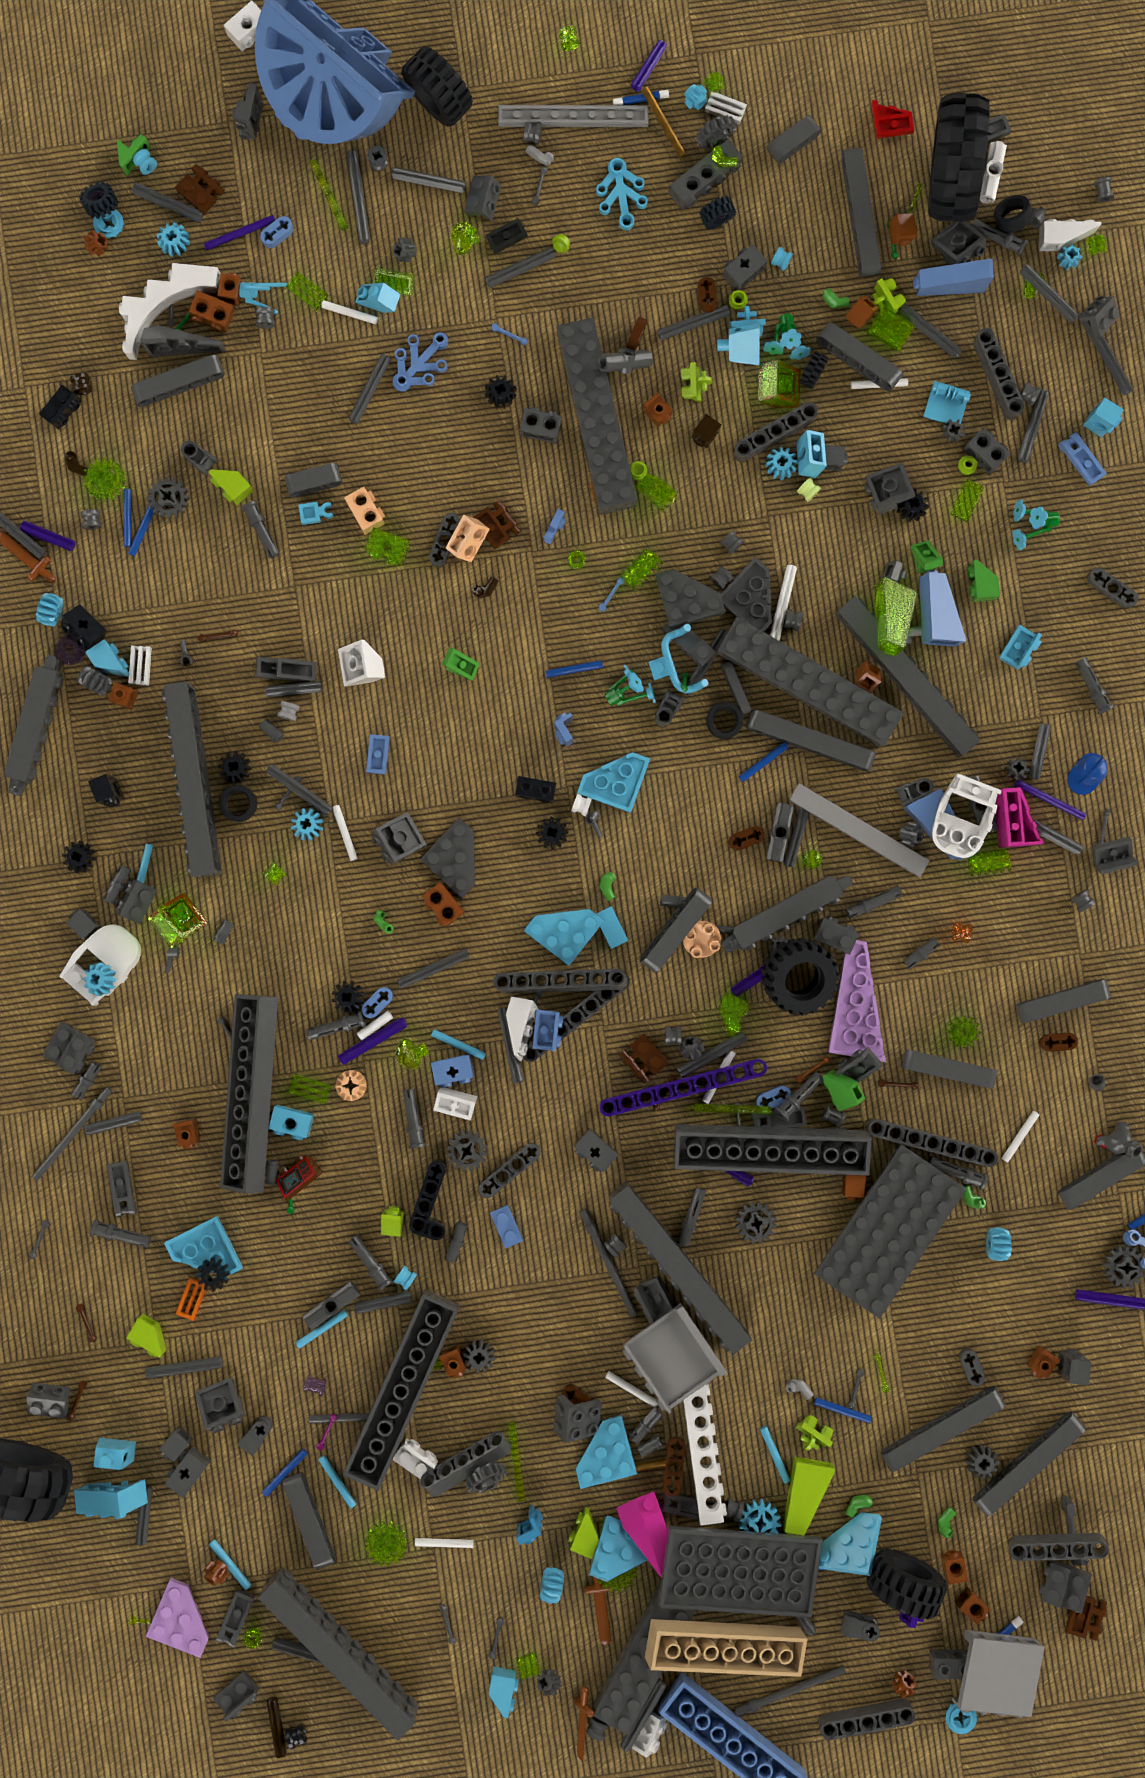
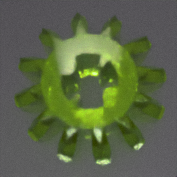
[947,1015,981,1048]

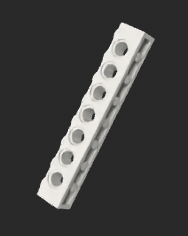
[683,1383,727,1525]

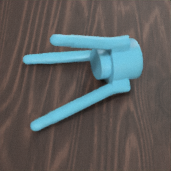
[239,282,288,314]

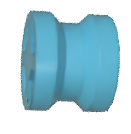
[133,149,157,175]
[771,247,793,271]
[393,1265,417,1290]

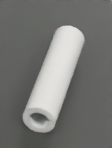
[357,1011,393,1040]

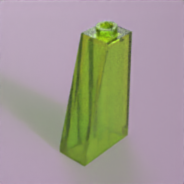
[874,577,918,657]

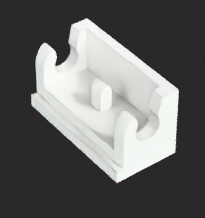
[433,1087,478,1121]

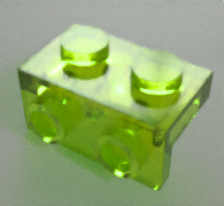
[867,307,915,352]

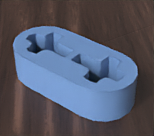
[260,216,294,248]
[362,987,393,1018]
[755,1085,791,1111]

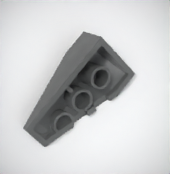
[140,325,225,357]

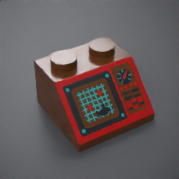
[276,1154,323,1202]

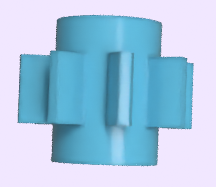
[684,84,707,110]
[1057,244,1083,271]

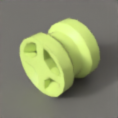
[797,478,821,502]

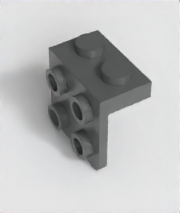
[553,1395,602,1443]

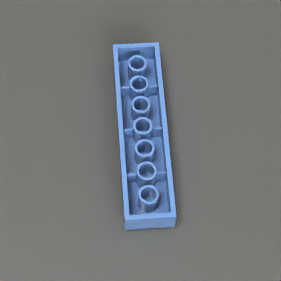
[658,1672,808,1778]

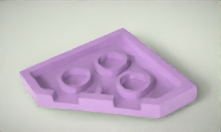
[146,1578,209,1658]

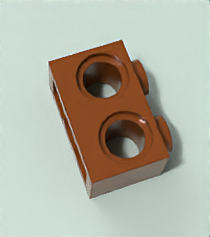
[189,290,235,332]
[423,882,465,927]

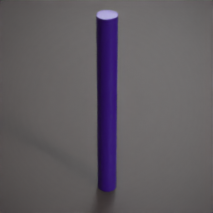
[203,215,275,251]
[1014,779,1086,820]

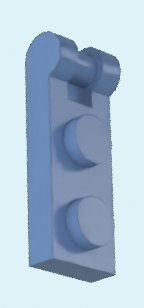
[1058,433,1107,487]

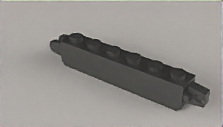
[4,654,64,796]
[721,876,852,953]

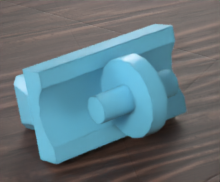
[729,306,766,337]

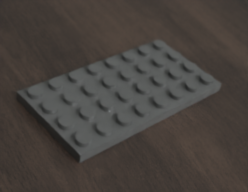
[814,1144,966,1319]
[658,1526,822,1617]

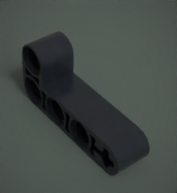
[409,1159,447,1241]

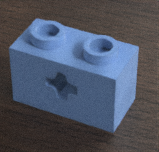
[431,1054,474,1088]

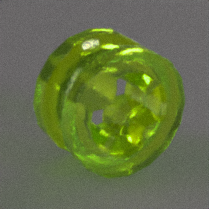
[569,550,586,570]
[243,1627,262,1649]

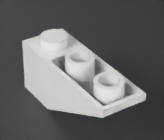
[1039,219,1101,251]
[506,996,538,1061]

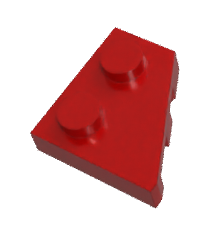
[871,100,915,139]

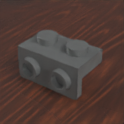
[464,175,501,220]
[1079,295,1119,338]
[1092,837,1137,874]
[115,878,157,924]
[814,916,859,955]
[835,1047,883,1083]
[634,1275,676,1324]
[26,1383,71,1419]

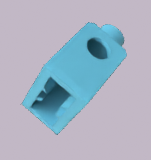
[717,323,760,365]
[94,1438,136,1470]

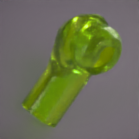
[1023,272,1045,299]

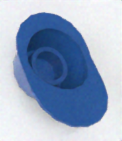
[1067,753,1108,795]

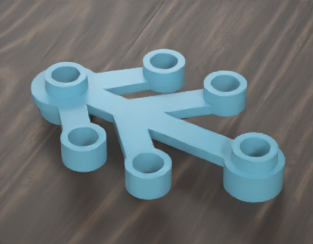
[596,158,648,231]

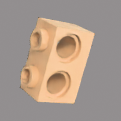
[344,487,385,535]
[446,515,489,562]

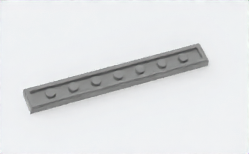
[498,105,649,127]
[789,783,930,877]

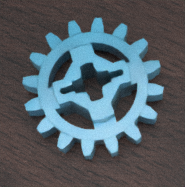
[739,1499,781,1534]

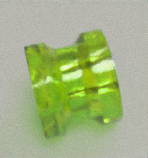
[558,26,580,51]
[263,862,287,886]

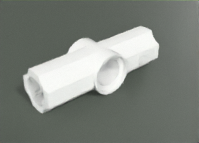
[980,141,1007,204]

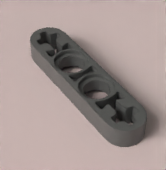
[478,1143,540,1198]

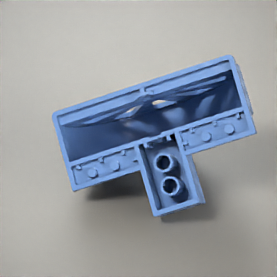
[255,0,415,144]

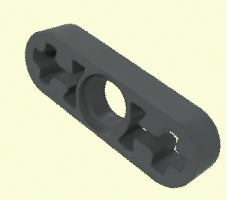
[429,513,460,567]
[1087,568,1138,609]
[721,661,751,715]

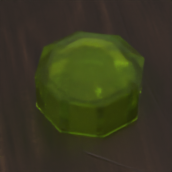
[802,850,822,869]

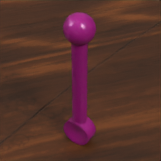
[316,1414,337,1450]

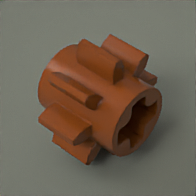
[83,230,108,257]
[203,1560,229,1586]
[891,1670,918,1698]

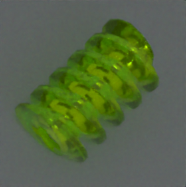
[621,549,663,592]
[968,849,1012,877]

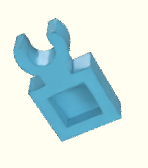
[299,502,334,525]

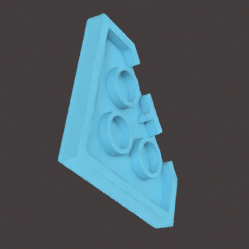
[577,752,650,813]
[524,909,605,966]
[164,1216,243,1277]
[575,1414,637,1489]
[818,1512,882,1576]
[589,1515,648,1582]

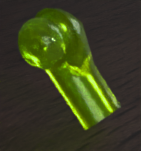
[711,146,737,167]

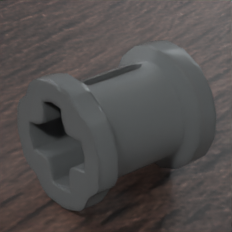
[1094,177,1114,203]
[821,1105,846,1128]

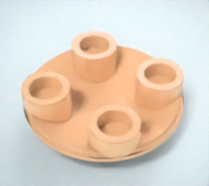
[683,921,721,958]

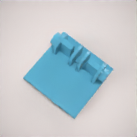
[923,381,971,424]

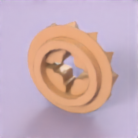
[335,1070,367,1101]

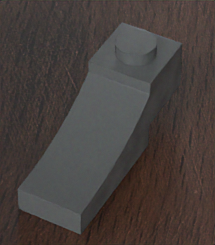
[662,623,716,669]

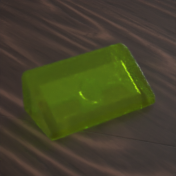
[374,268,415,296]

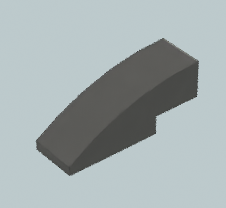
[254,657,316,681]

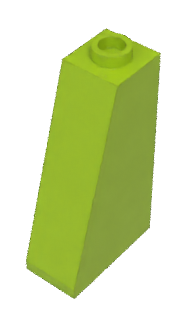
[783,1456,835,1536]

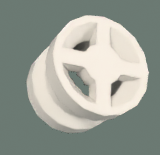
[571,794,592,816]

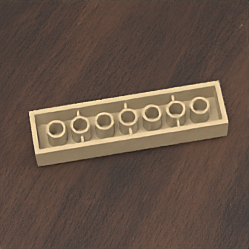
[645,1619,808,1677]

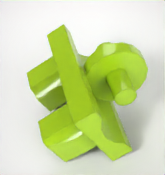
[872,278,906,317]
[681,362,712,402]
[795,1415,833,1451]

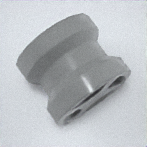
[277,701,300,721]

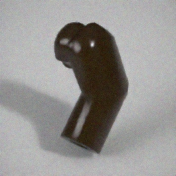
[65,451,89,477]
[472,576,499,598]

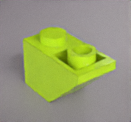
[209,469,254,505]
[381,1206,405,1237]
[127,1314,166,1358]
[568,1507,599,1559]

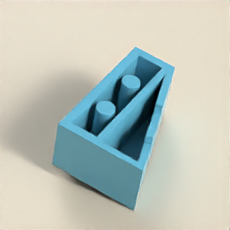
[74,1479,148,1519]

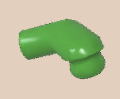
[823,289,849,308]
[600,872,616,901]
[373,910,394,934]
[963,1185,986,1209]
[845,1495,873,1518]
[938,1506,957,1538]

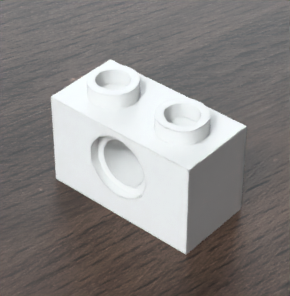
[224,1,261,51]

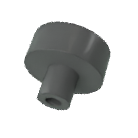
[1029,207,1046,228]

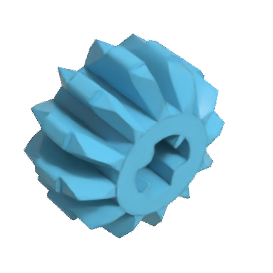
[157,222,190,257]
[765,446,798,481]
[36,593,63,627]
[291,808,323,841]
[82,963,118,996]
[985,1227,1012,1261]
[540,1567,564,1604]

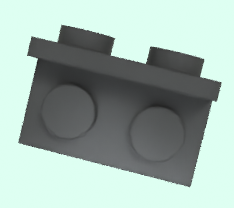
[213,1670,259,1721]

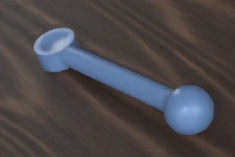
[492,323,528,345]
[599,577,624,612]

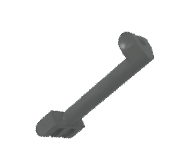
[1061,1495,1089,1566]

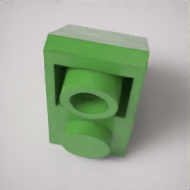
[967,560,1000,602]
[822,1069,866,1111]

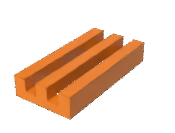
[175,1277,206,1321]

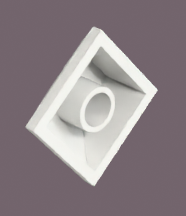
[338,640,385,686]

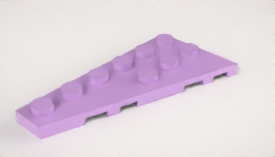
[828,940,886,1062]

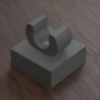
[881,560,907,583]

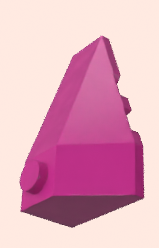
[616,1492,668,1578]

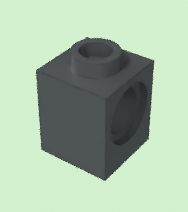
[824,445,848,471]
[66,909,101,940]
[159,1426,194,1462]

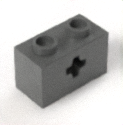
[723,244,768,291]
[574,1128,618,1172]
[165,1447,211,1498]

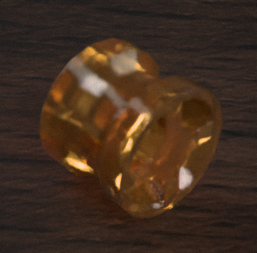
[952,921,973,943]

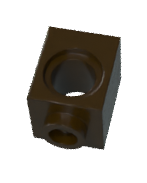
[692,414,722,449]

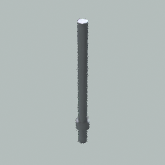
[32,1086,113,1181]
[579,1208,637,1316]
[734,1665,846,1716]

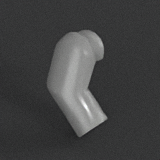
[526,145,554,166]
[900,626,922,645]
[785,1379,814,1400]

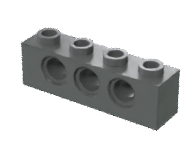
[668,139,743,211]

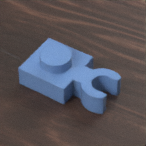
[544,509,567,545]

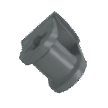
[180,441,219,476]
[654,689,685,728]
[894,778,934,807]
[237,1416,273,1456]
[840,1611,880,1642]

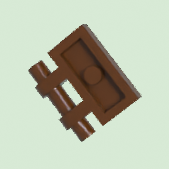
[175,164,225,215]
[473,500,521,550]
[619,1033,669,1084]
[1065,1596,1107,1641]

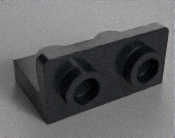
[39,385,82,430]

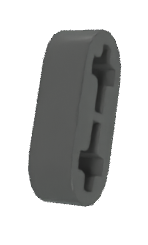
[959,1348,985,1386]

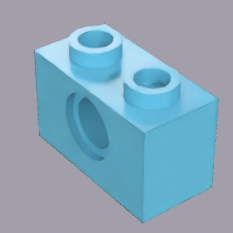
[1083,397,1124,438]
[796,430,827,478]
[268,1105,315,1140]

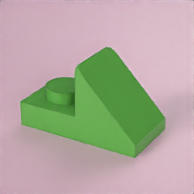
[117,134,151,176]
[911,540,943,574]
[442,647,480,681]

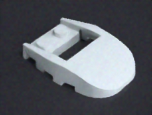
[932,774,1001,858]
[59,924,141,1006]

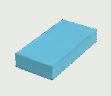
[597,906,628,949]

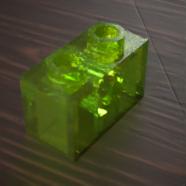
[365,527,411,566]

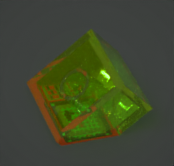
[758,359,801,408]
[148,892,208,949]

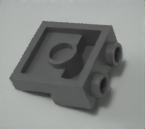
[232,83,263,140]
[931,221,986,265]
[864,462,915,514]
[372,812,427,865]
[42,1022,96,1075]
[194,1377,246,1433]
[1039,1560,1092,1614]

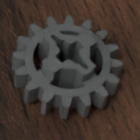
[696,115,737,149]
[147,477,190,520]
[446,1129,488,1172]
[735,1201,777,1244]
[1102,1245,1145,1289]
[465,1462,507,1494]

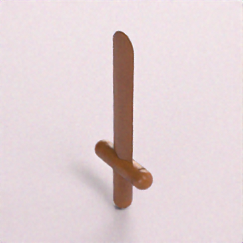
[0,532,56,583]
[583,1577,614,1645]
[573,1686,594,1760]

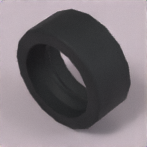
[994,195,1033,233]
[706,702,743,739]
[219,785,258,822]

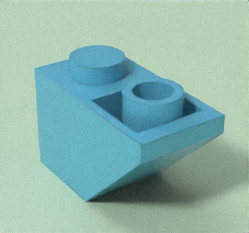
[355,283,400,313]
[86,639,130,677]
[489,1666,519,1719]

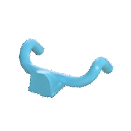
[649,624,708,693]

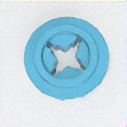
[93,209,124,239]
[945,1704,977,1734]

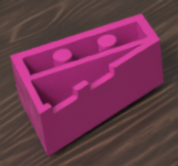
[995,788,1044,848]

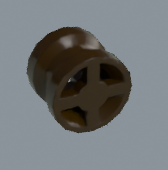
[70,373,92,395]

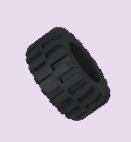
[401,46,473,127]
[761,938,840,1016]
[866,1549,947,1620]

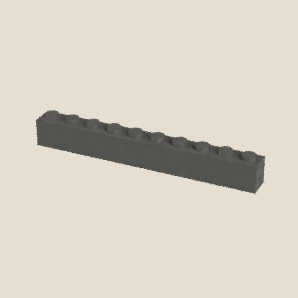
[835,596,980,758]

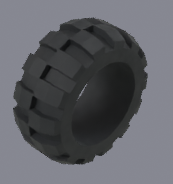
[928,93,990,222]
[0,1438,73,1522]

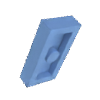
[366,734,390,775]
[490,1204,523,1249]

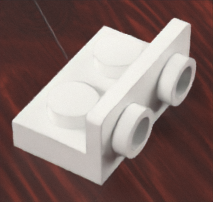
[393,1438,438,1479]
[632,1712,667,1758]

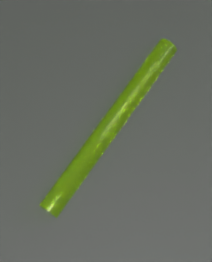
[309,159,348,231]
[694,1104,772,1114]
[508,1421,525,1502]

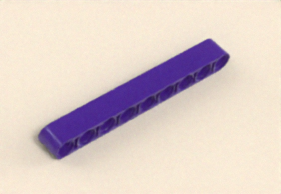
[600,1059,767,1116]

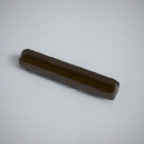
[266,1697,287,1758]

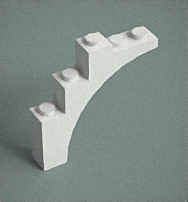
[119,263,221,360]

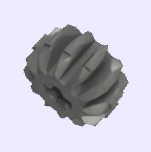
[77,666,112,695]
[463,1339,496,1374]
[965,1444,999,1480]

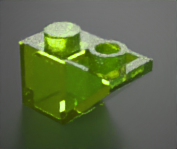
[635,473,678,513]
[718,992,749,1037]

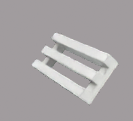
[705,91,747,125]
[128,645,152,685]

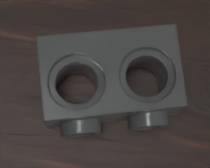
[520,407,562,444]
[963,428,1010,475]
[1058,1348,1091,1386]
[929,1649,968,1679]

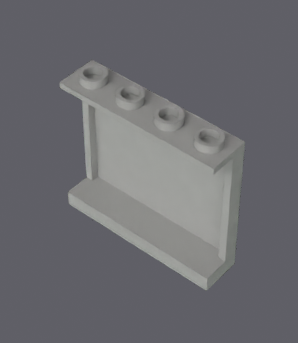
[623,1303,727,1413]
[952,1630,1045,1718]

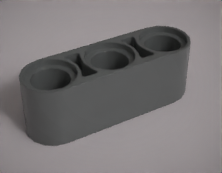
[767,115,822,164]
[284,463,342,497]

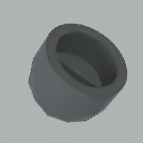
[1089,1074,1106,1091]

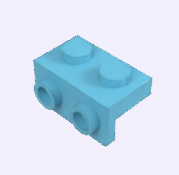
[999,625,1042,670]

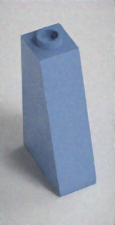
[913,259,994,296]
[919,570,966,647]
[903,789,964,861]

